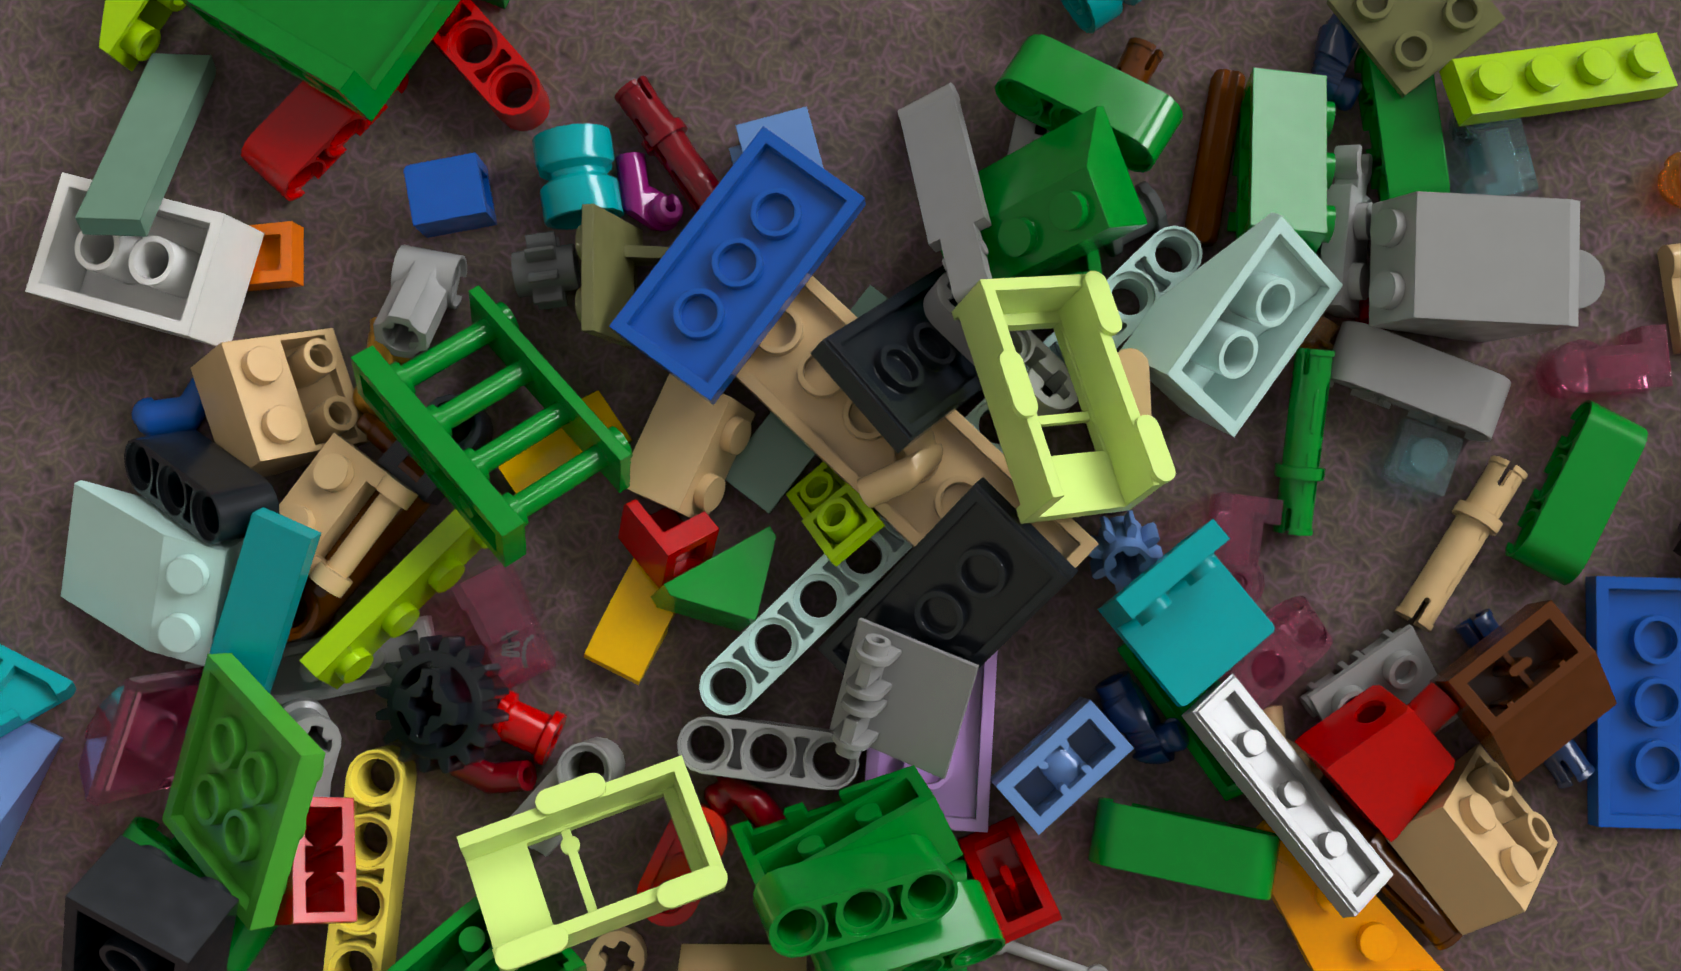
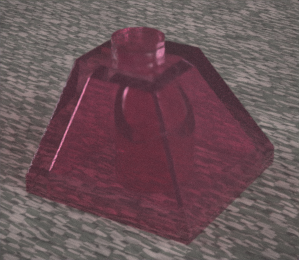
[78,666,204,806]

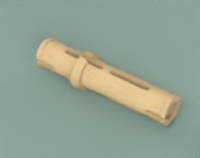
[1394,455,1528,632]

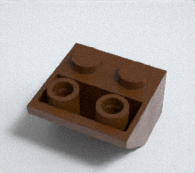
[1429,600,1617,783]

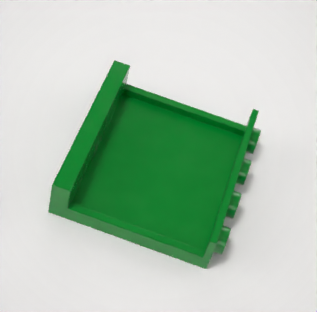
[181,0,460,122]

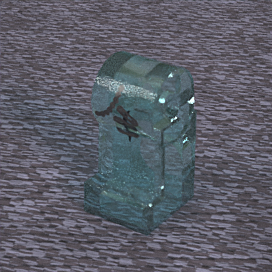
[1449,112,1539,197]

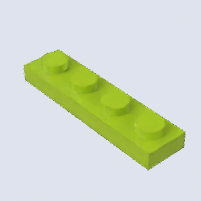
[1439,32,1678,127]
[299,509,488,690]

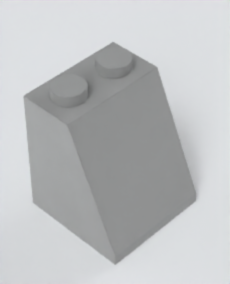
[1369,191,1580,342]

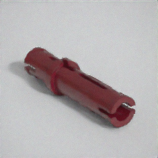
[614,76,719,214]

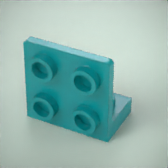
[1097,519,1275,707]

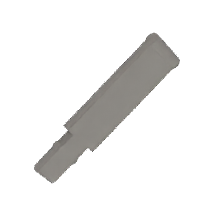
[898,82,992,304]

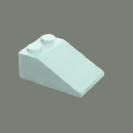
[1121,212,1343,437]
[61,480,245,666]

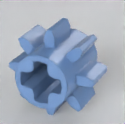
[1088,510,1163,591]

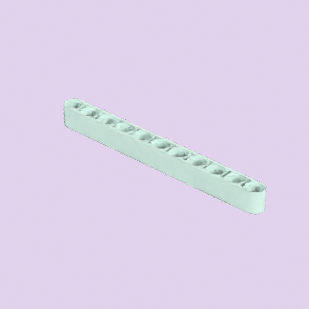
[699,226,1203,716]

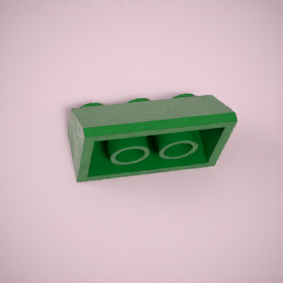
[941,106,1148,279]

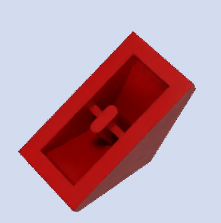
[957,816,1062,944]

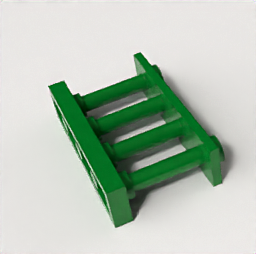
[350,285,633,568]

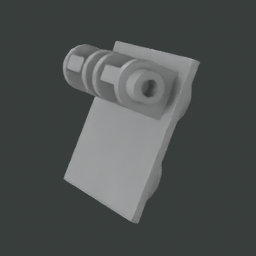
[829,617,979,779]
[1299,624,1459,735]

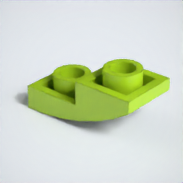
[786,462,885,567]

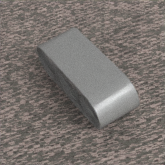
[1330,321,1511,442]
[677,714,859,790]

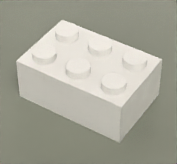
[25,172,265,347]

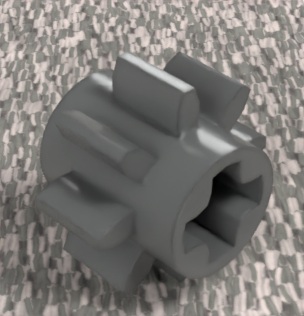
[511,231,581,310]

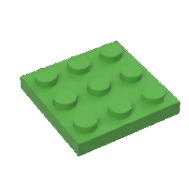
[162,653,326,931]

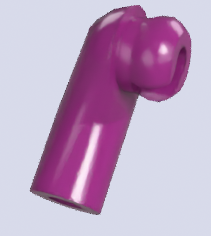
[615,152,683,232]

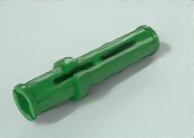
[1272,348,1335,536]

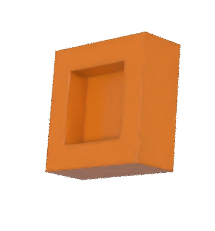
[247,221,304,291]

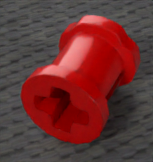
[492,690,567,766]

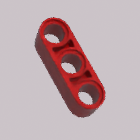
[431,0,550,131]
[241,74,409,201]

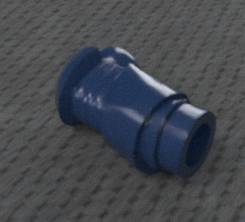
[1310,13,1362,111]
[1095,671,1189,764]

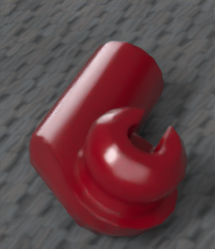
[449,738,537,794]
[704,776,786,828]

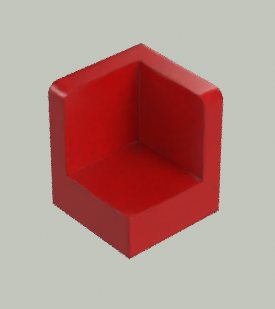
[618,499,719,588]

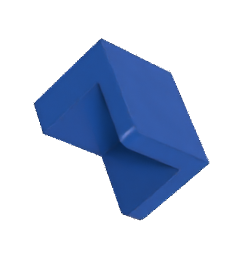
[404,152,497,238]

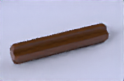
[1184,69,1246,247]

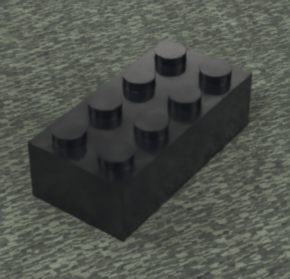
[61,835,239,971]

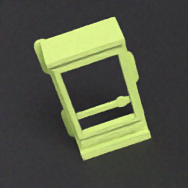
[952,271,1176,524]
[456,755,728,971]

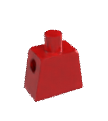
[1294,682,1460,842]
[274,797,357,925]

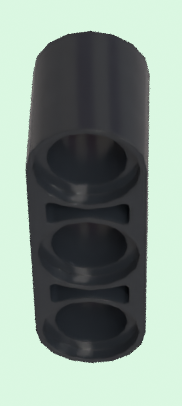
[124,429,279,545]

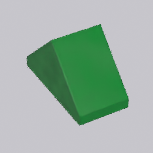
[651,526,776,632]

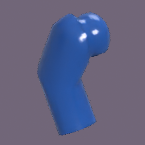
[132,377,206,436]

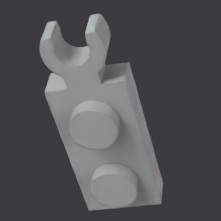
[1321,144,1373,318]

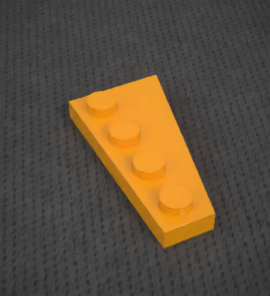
[1256,820,1443,971]

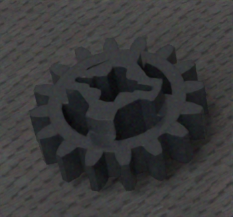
[375,635,510,774]

